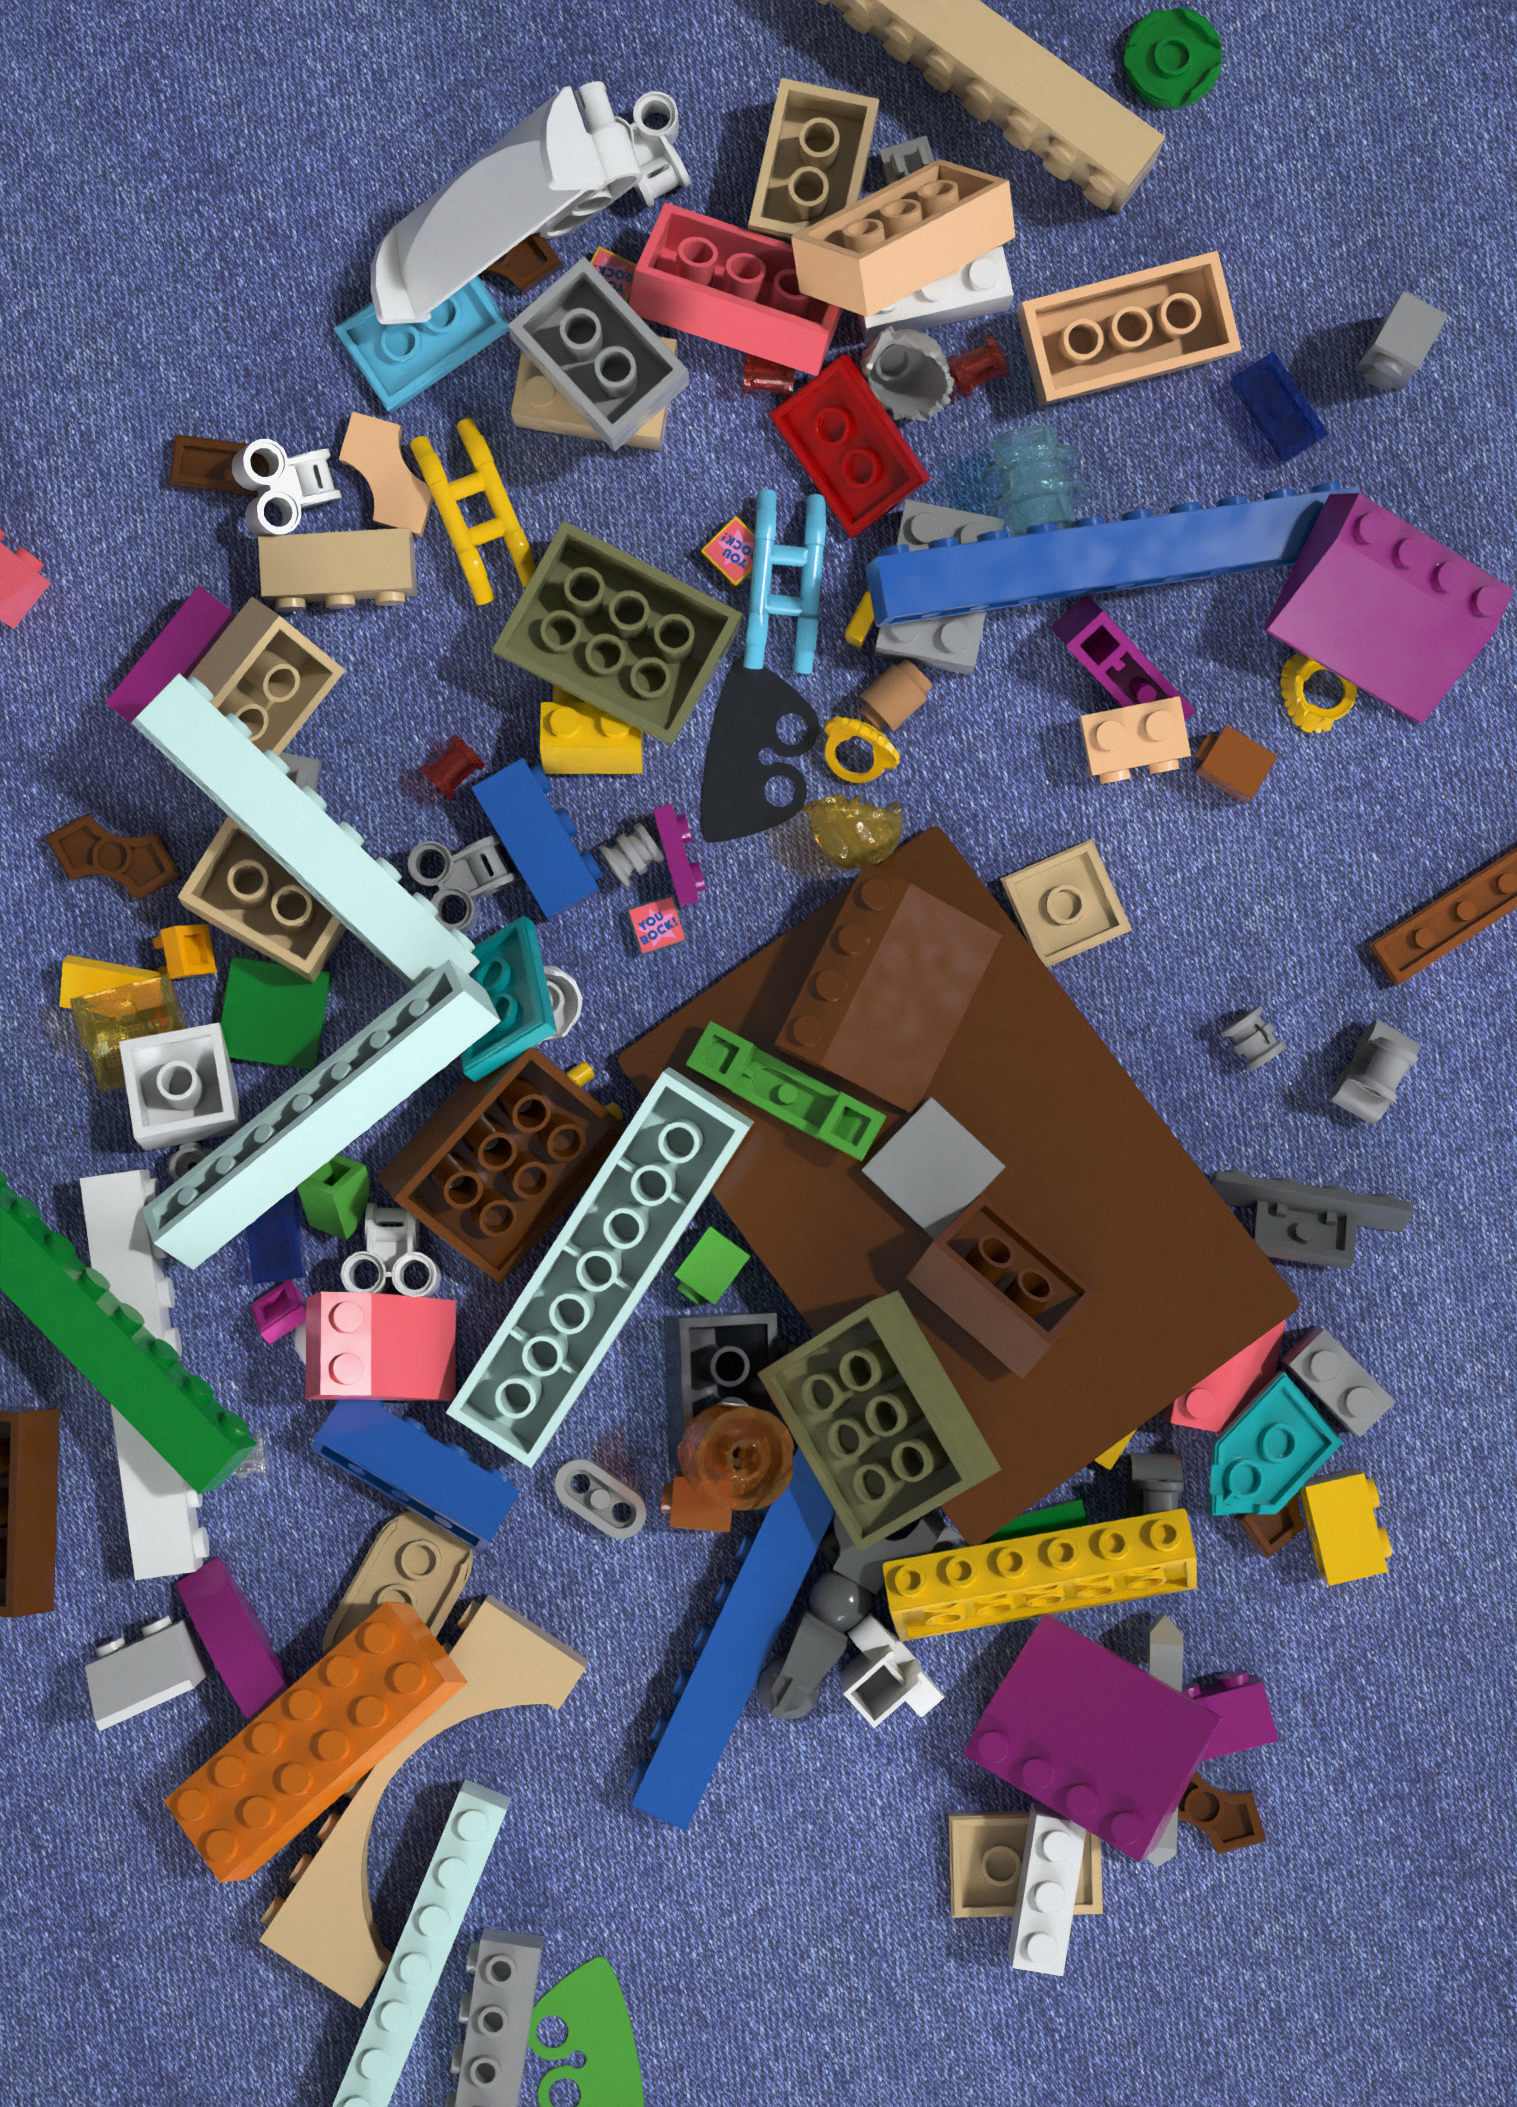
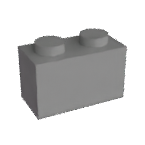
[1356,291,1448,391]
[1279,1326,1396,1437]

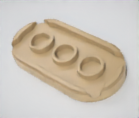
[323,1510,473,1655]

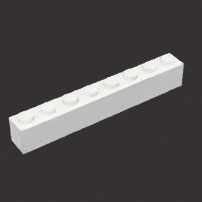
[79,1169,209,1580]

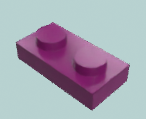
[653,804,706,909]

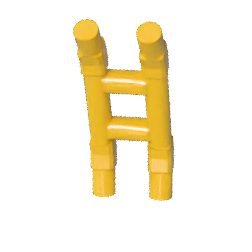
[410,418,537,605]

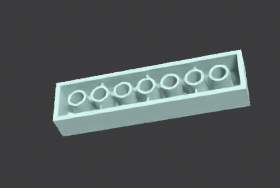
[446,1067,754,1468]

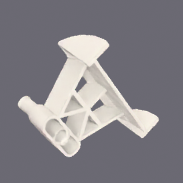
[370,81,643,324]

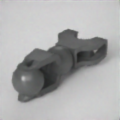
[757,1510,944,1720]

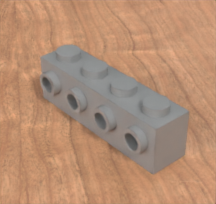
[445,1927,544,2107]

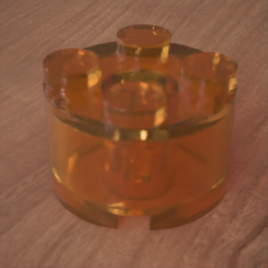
[677,1402,795,1511]

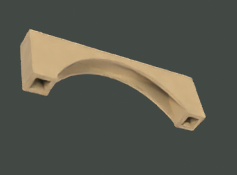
[259,1594,589,2009]

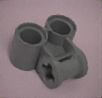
[1125,1453,1184,1519]

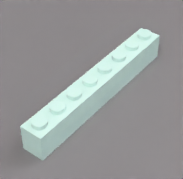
[132,673,480,990]
[142,959,501,1270]
[332,1779,511,2107]

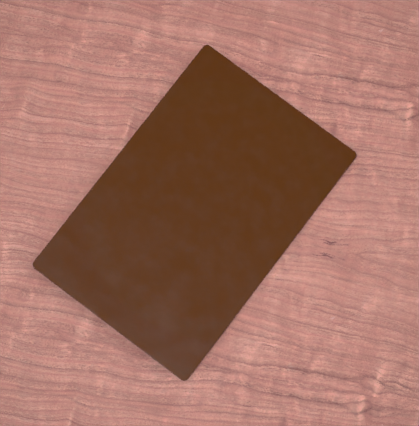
[618,826,1299,1546]

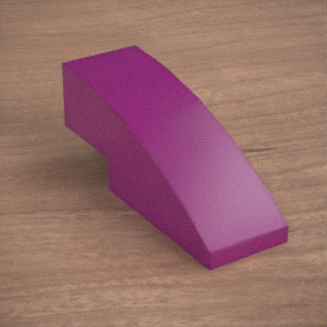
[175,1555,294,1720]

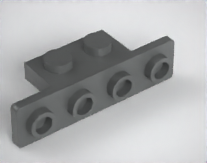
[1210,1169,1413,1270]

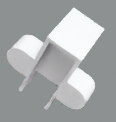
[839,1613,945,1728]

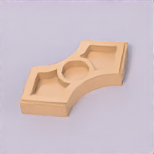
[339,412,433,537]

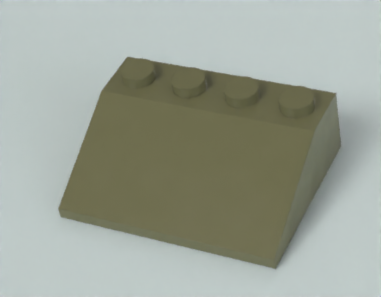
[492,520,742,746]
[757,1290,1002,1552]

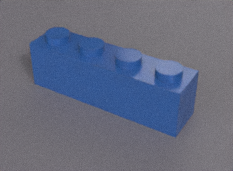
[311,1400,520,1554]

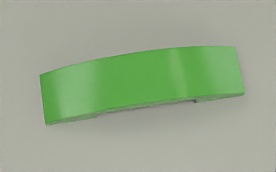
[686,1021,886,1161]

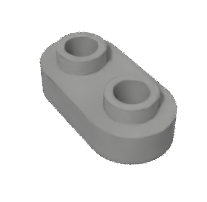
[555,1458,647,1539]

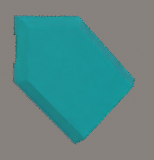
[1209,1371,1344,1516]

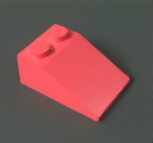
[305,1291,456,1401]

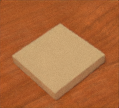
[999,839,1132,967]

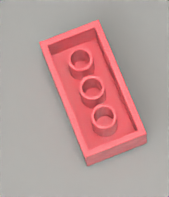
[629,202,844,376]

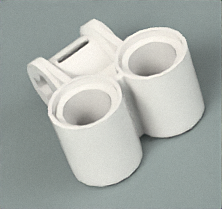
[614,91,691,209]
[232,439,342,537]
[341,1202,441,1298]

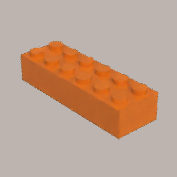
[164,1601,468,1883]

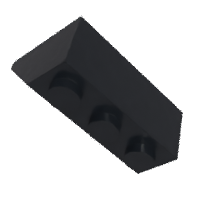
[663,1312,783,1472]

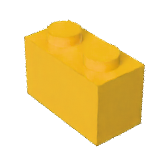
[1299,1468,1392,1586]

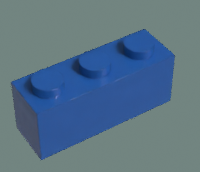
[471,758,604,921]

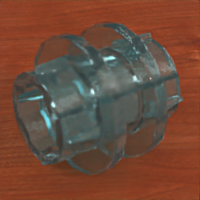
[981,424,1088,537]

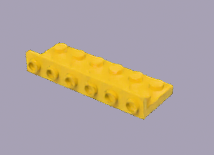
[882,1509,1197,1642]

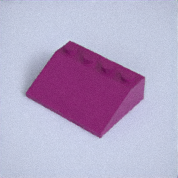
[1262,493,1515,723]
[963,1613,1223,1862]

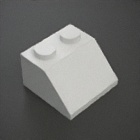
[119,1022,243,1151]
[85,1615,211,1731]

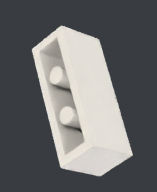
[858,246,1014,342]
[1008,1803,1086,1976]

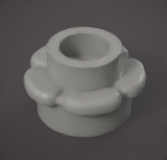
[168,1142,212,1183]

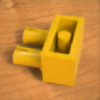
[540,685,644,774]

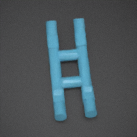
[743,489,826,674]

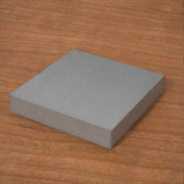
[861,1097,1006,1240]

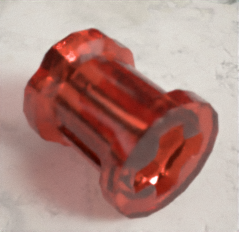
[946,335,1010,399]
[742,353,795,399]
[419,734,486,800]

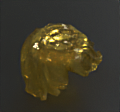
[802,793,903,870]

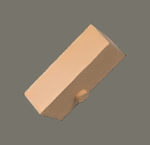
[791,159,1015,317]
[1016,251,1242,407]

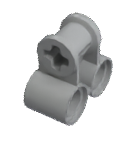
[407,834,519,933]
[1329,1018,1421,1125]

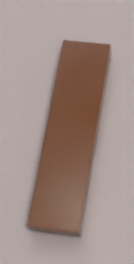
[1366,847,1517,987]

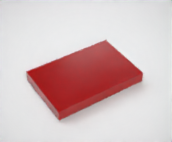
[768,354,931,538]

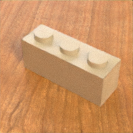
[258,528,417,612]

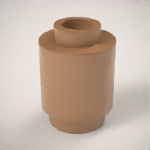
[858,659,933,733]

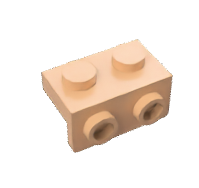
[1079,696,1191,784]

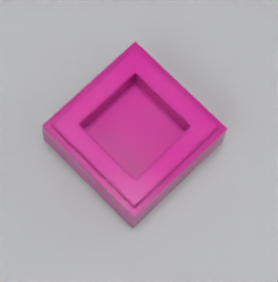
[250,1279,306,1344]

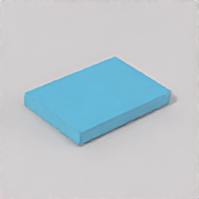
[333,275,509,414]

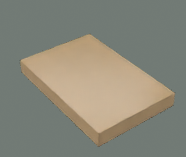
[948,1811,1103,1918]

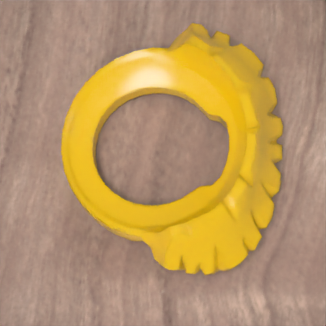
[1280,652,1357,733]
[824,716,900,783]

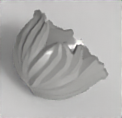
[859,326,954,421]

